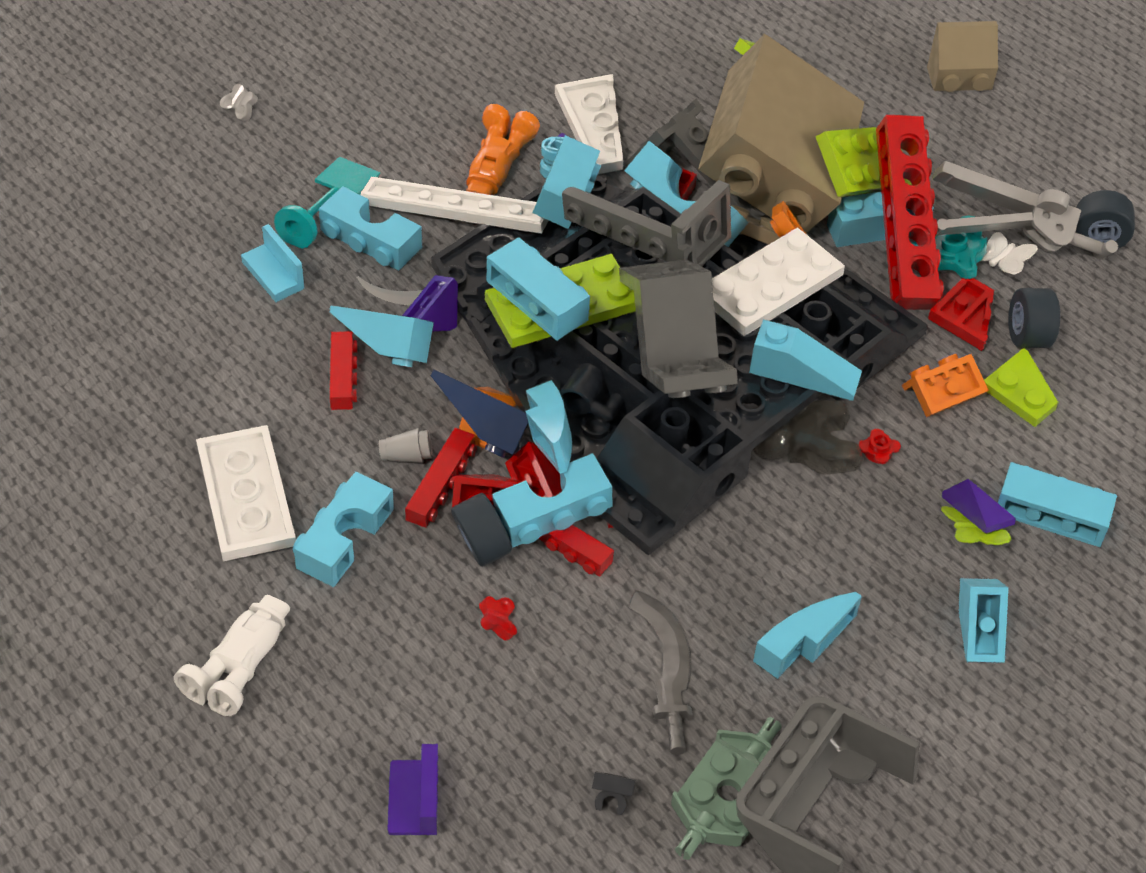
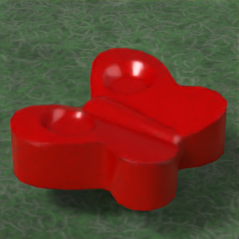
[479,596,517,641]

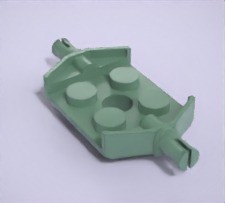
[671,717,782,860]

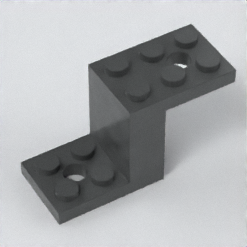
[619,259,738,398]

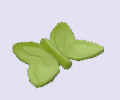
[941,506,1011,545]

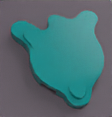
[911,215,987,279]

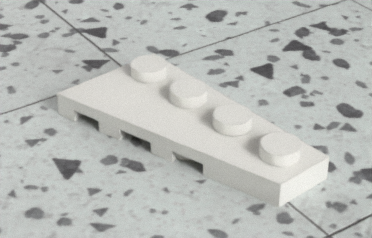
[555,74,623,174]

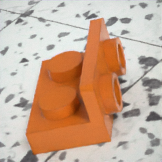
[902,354,989,418]

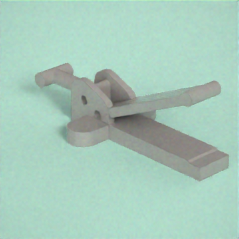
[932,161,1118,259]

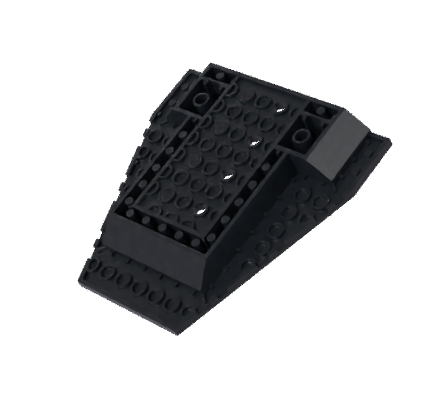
[431,175,928,556]

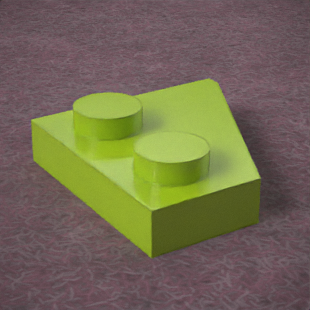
[984,348,1058,427]

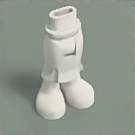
[174,595,290,716]

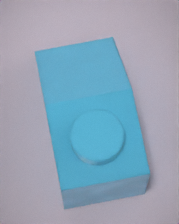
[959,578,1009,663]

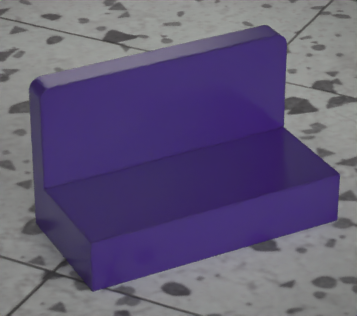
[387,744,438,835]

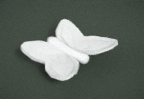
[981,232,1038,274]

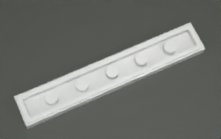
[360,177,549,234]

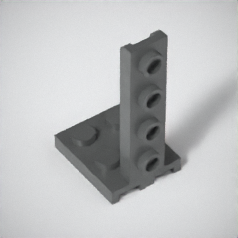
[625,99,771,220]
[562,180,731,267]

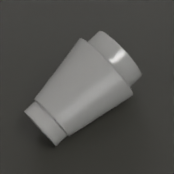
[379,428,433,463]

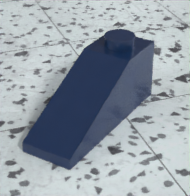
[430,369,529,458]

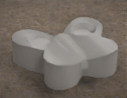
[220,84,258,121]

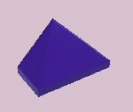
[402,275,458,332]
[942,479,1016,533]

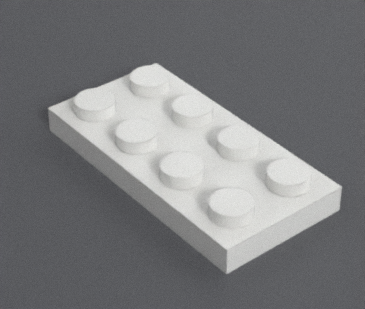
[712,228,845,336]
[196,425,296,561]

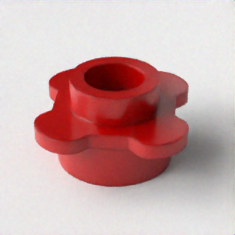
[858,429,901,464]

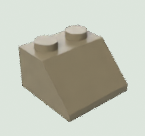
[927,21,998,92]

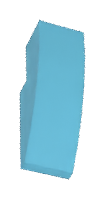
[525,380,572,474]
[753,592,862,679]

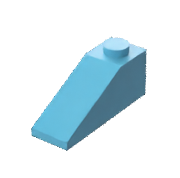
[330,306,434,367]
[749,319,862,401]

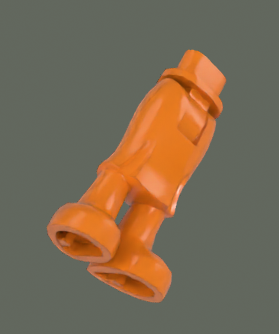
[466,104,540,195]

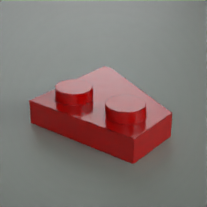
[928,278,994,351]

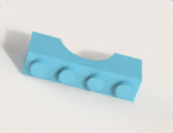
[624,141,749,247]

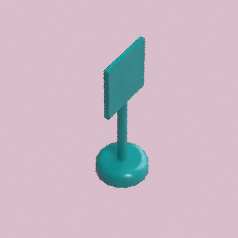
[274,157,380,249]

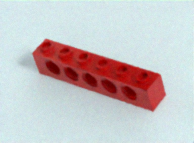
[876,115,944,310]

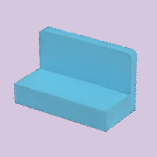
[241,224,304,302]

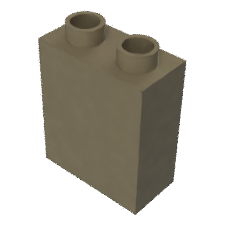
[698,33,864,233]

